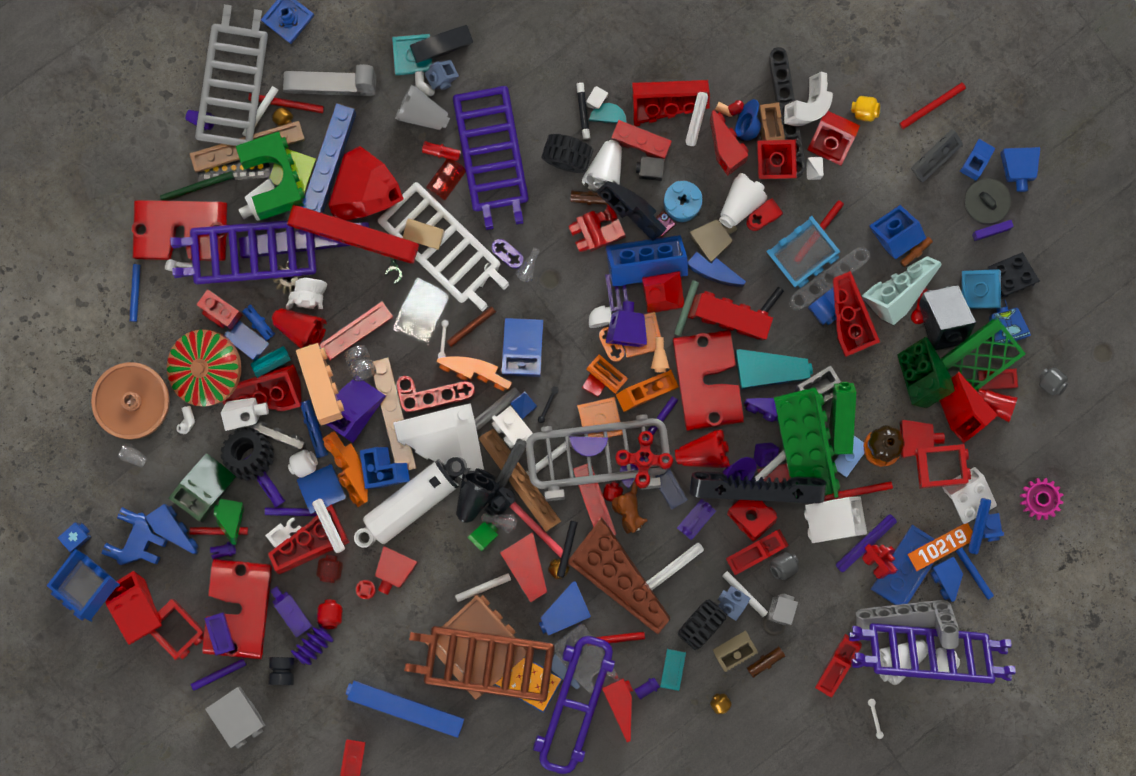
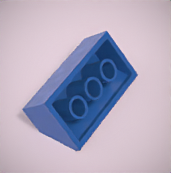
[606,235,688,286]

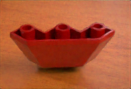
[328,146,404,221]

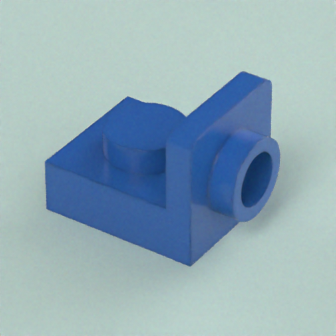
[982,513,1004,542]

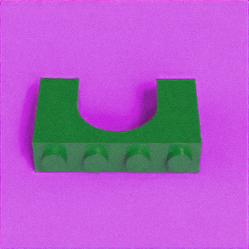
[236,131,305,220]

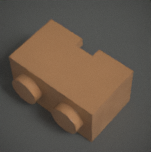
[757,102,785,140]

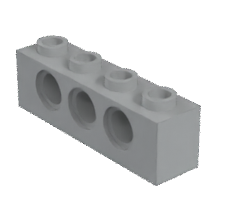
[766,594,798,625]

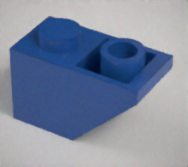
[960,139,995,181]
[930,557,963,602]

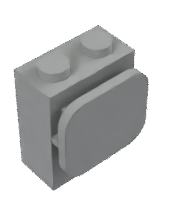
[795,366,841,406]
[205,687,266,749]

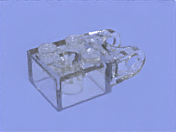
[553,621,620,695]

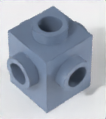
[424,60,459,90]
[717,585,751,621]

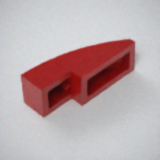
[726,529,789,575]
[815,634,862,698]

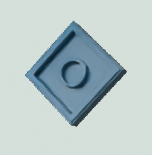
[962,270,1001,309]

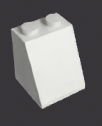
[804,496,867,543]

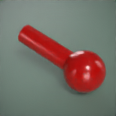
[911,289,928,324]

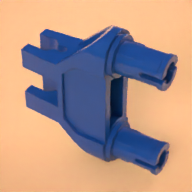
[101,507,168,565]

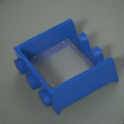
[47,549,120,622]

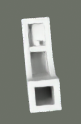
[784,72,833,126]

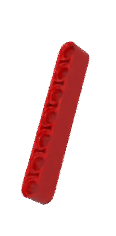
[287,205,419,264]

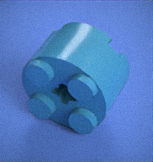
[663,181,702,223]

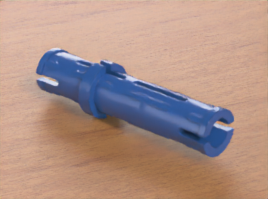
[301,400,329,458]

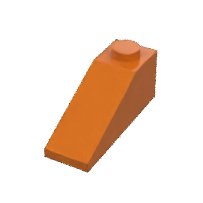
[616,370,679,412]

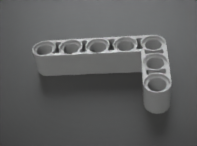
[283,65,376,96]
[856,600,959,649]

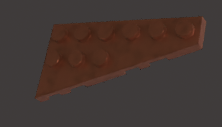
[568,518,671,634]

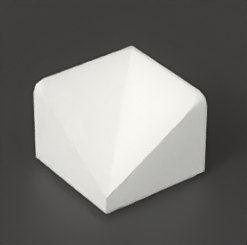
[586,86,608,109]
[806,157,824,180]

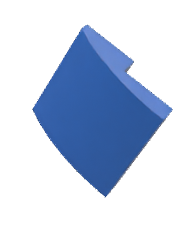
[297,464,347,514]

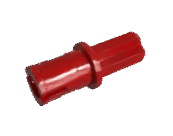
[422,141,461,161]

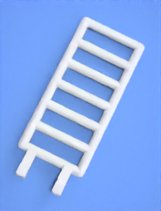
[378,182,509,312]

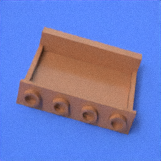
[425,594,527,700]

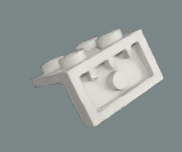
[491,406,533,449]
[942,467,997,524]

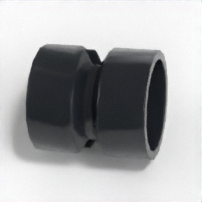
[268,657,295,685]

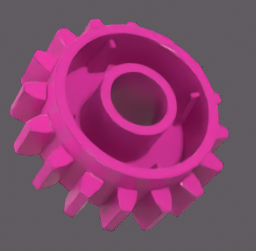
[1020,478,1063,520]

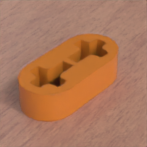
[599,327,625,362]

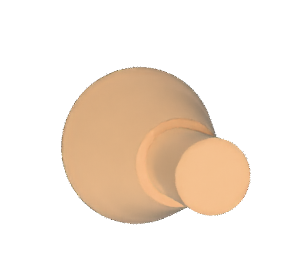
[651,337,670,372]

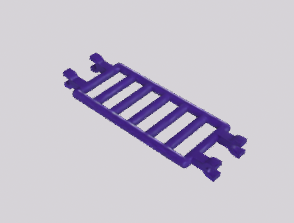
[849,623,1016,684]

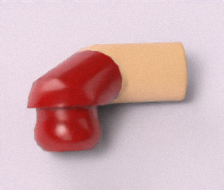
[715,100,744,117]

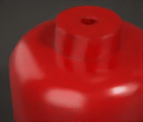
[603,482,623,502]

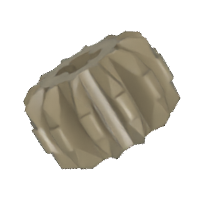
[273,262,306,294]

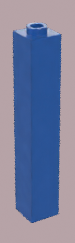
[346,681,465,738]

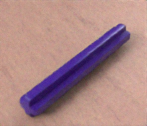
[836,514,897,572]

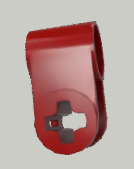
[746,198,784,231]

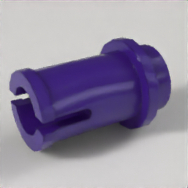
[210,542,236,559]
[634,678,660,700]

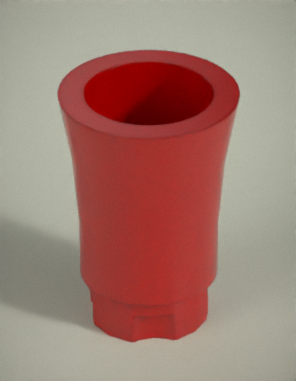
[978,389,1018,423]

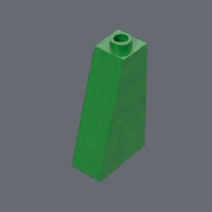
[829,382,856,454]

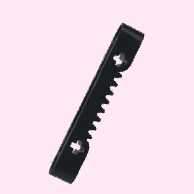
[690,471,827,503]

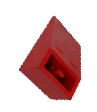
[710,110,749,176]
[940,372,997,444]
[105,571,162,645]

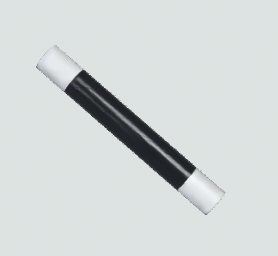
[576,83,590,140]

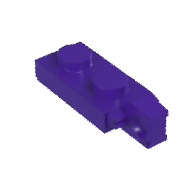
[270,586,313,638]

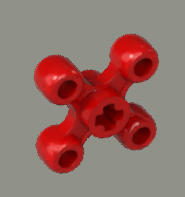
[615,431,673,488]

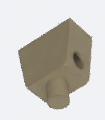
[689,219,737,263]

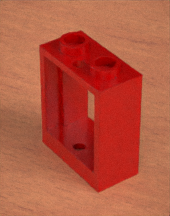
[915,444,971,489]
[150,599,204,660]

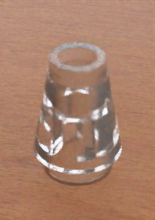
[117,443,148,467]

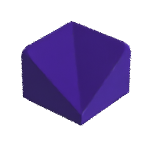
[753,442,779,467]

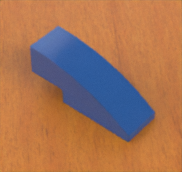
[688,251,746,287]

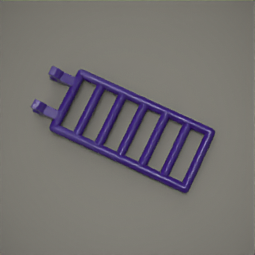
[453,86,529,230]
[170,220,316,285]

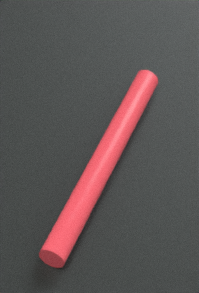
[510,502,563,558]

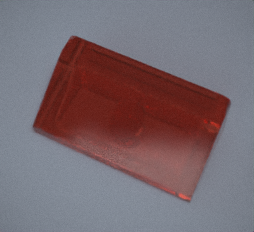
[426,159,466,200]

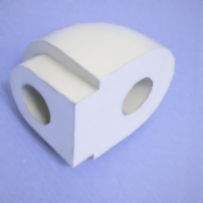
[589,305,611,328]

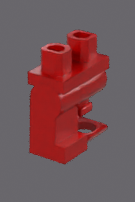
[568,204,626,252]

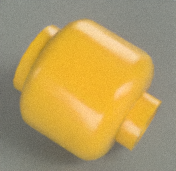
[851,96,880,122]

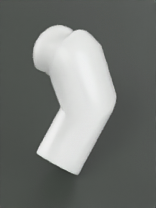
[415,72,435,96]
[177,406,195,434]

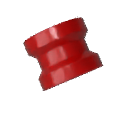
[356,580,376,599]

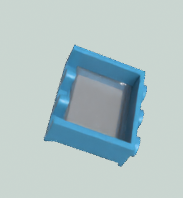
[766,216,840,288]

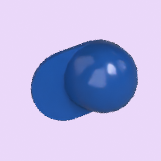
[734,99,761,141]

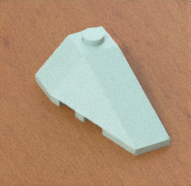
[862,256,942,325]

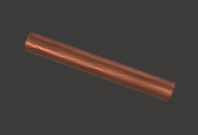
[446,306,496,347]

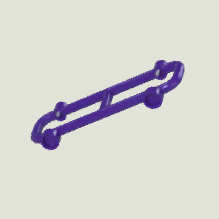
[533,636,615,774]

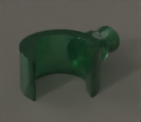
[385,258,402,285]

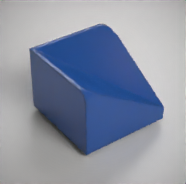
[510,392,537,419]

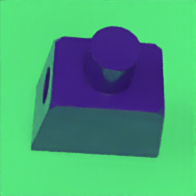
[606,301,647,347]

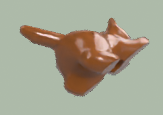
[612,480,648,534]

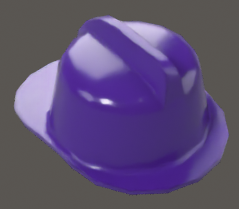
[722,457,757,481]

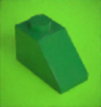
[214,499,244,545]
[467,522,499,552]

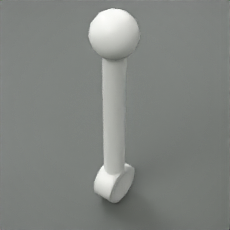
[438,320,449,358]
[868,699,884,739]

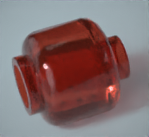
[316,555,343,584]

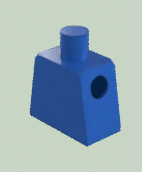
[1000,147,1040,192]

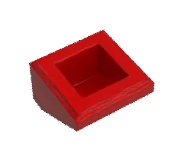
[582,373,605,398]

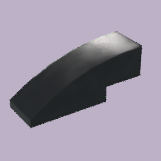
[410,25,473,63]

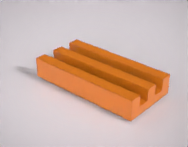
[586,354,628,394]

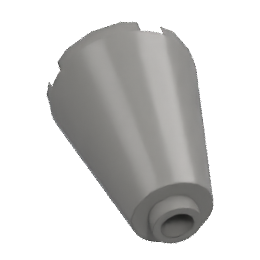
[395,85,450,130]

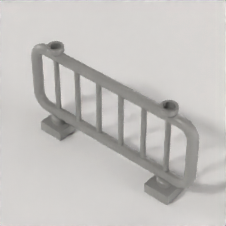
[526,415,670,502]

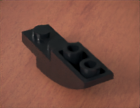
[596,181,667,241]

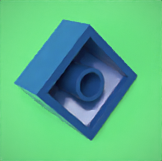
[869,205,926,259]

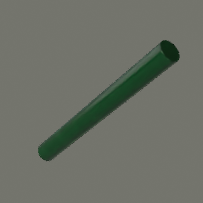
[160,171,234,201]

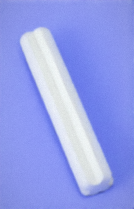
[686,92,708,146]
[312,499,345,553]

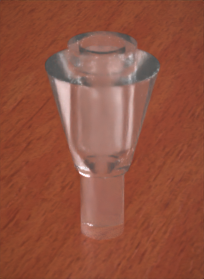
[515,248,540,283]
[481,514,517,533]

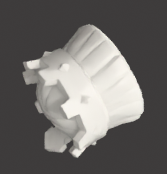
[286,278,327,310]

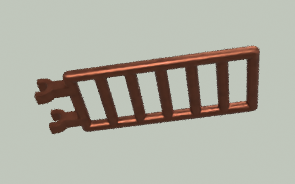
[404,626,555,702]

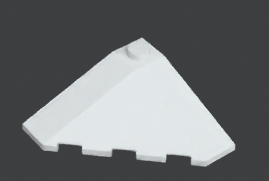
[394,403,484,478]

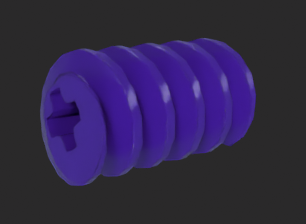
[291,624,334,665]

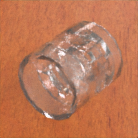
[344,345,376,381]

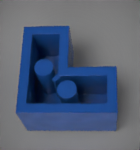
[360,447,410,489]

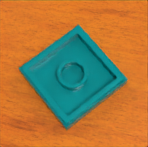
[392,34,432,75]

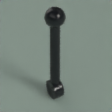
[538,386,559,423]

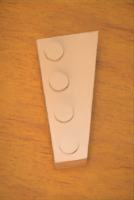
[296,343,344,426]

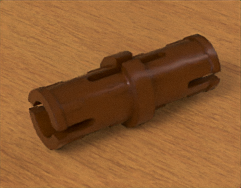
[570,190,607,205]
[746,646,786,678]

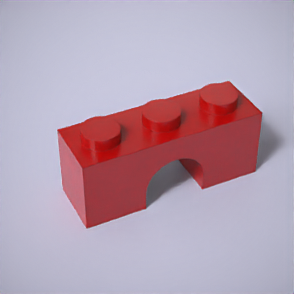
[611,120,672,161]

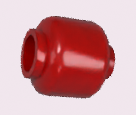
[317,599,343,629]

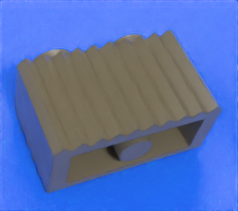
[713,631,758,672]

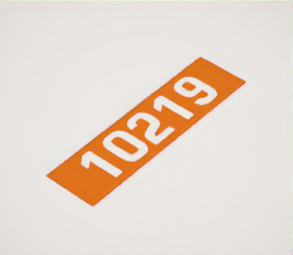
[908,523,973,571]

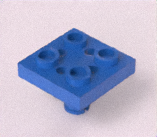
[261,0,314,44]

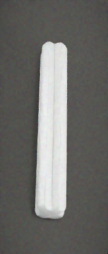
[646,543,704,590]

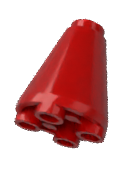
[675,429,730,468]

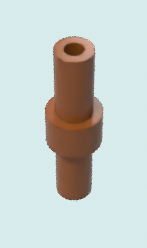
[900,237,933,267]

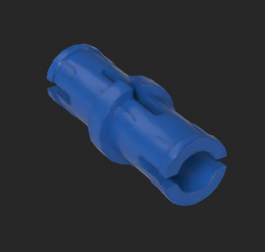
[242,304,275,341]

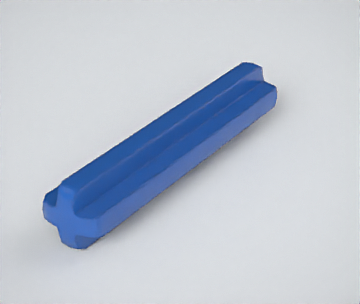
[968,498,991,554]

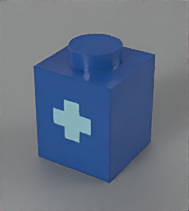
[58,522,91,553]

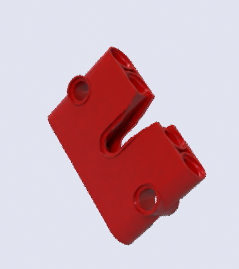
[132,200,228,261]
[673,330,744,431]
[202,559,272,659]

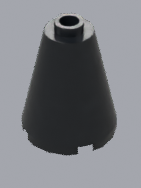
[456,468,500,523]

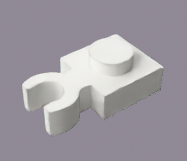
[265,518,302,548]

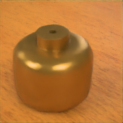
[272,107,293,127]
[548,558,569,579]
[710,693,732,714]

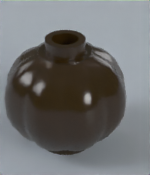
[868,425,905,462]

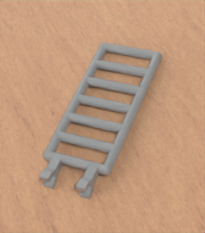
[195,4,268,146]

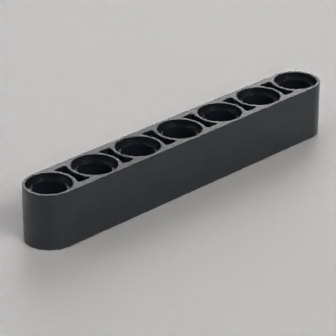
[769,47,806,178]

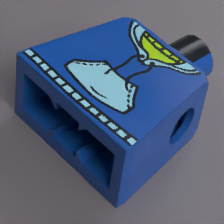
[989,299,1031,347]

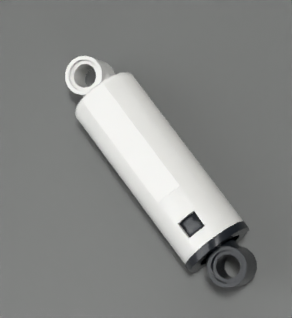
[354,457,467,548]

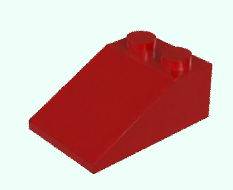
[602,678,633,742]

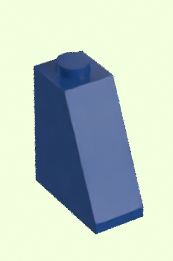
[539,581,591,636]

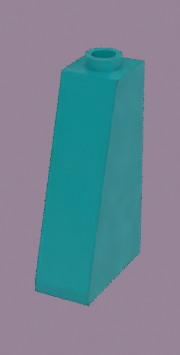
[735,349,813,390]

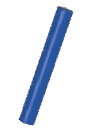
[129,264,141,322]
[955,547,994,600]

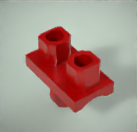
[862,544,898,579]

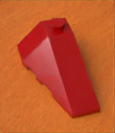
[833,271,880,357]
[223,364,302,411]

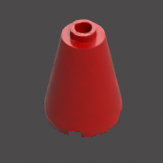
[272,308,327,349]

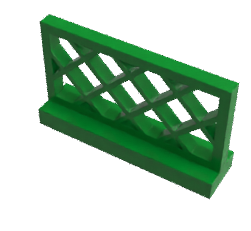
[940,316,1026,391]

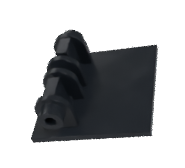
[988,252,1040,297]

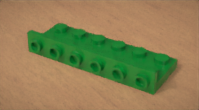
[774,387,840,503]

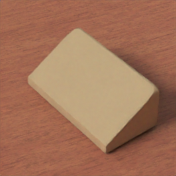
[403,218,445,250]

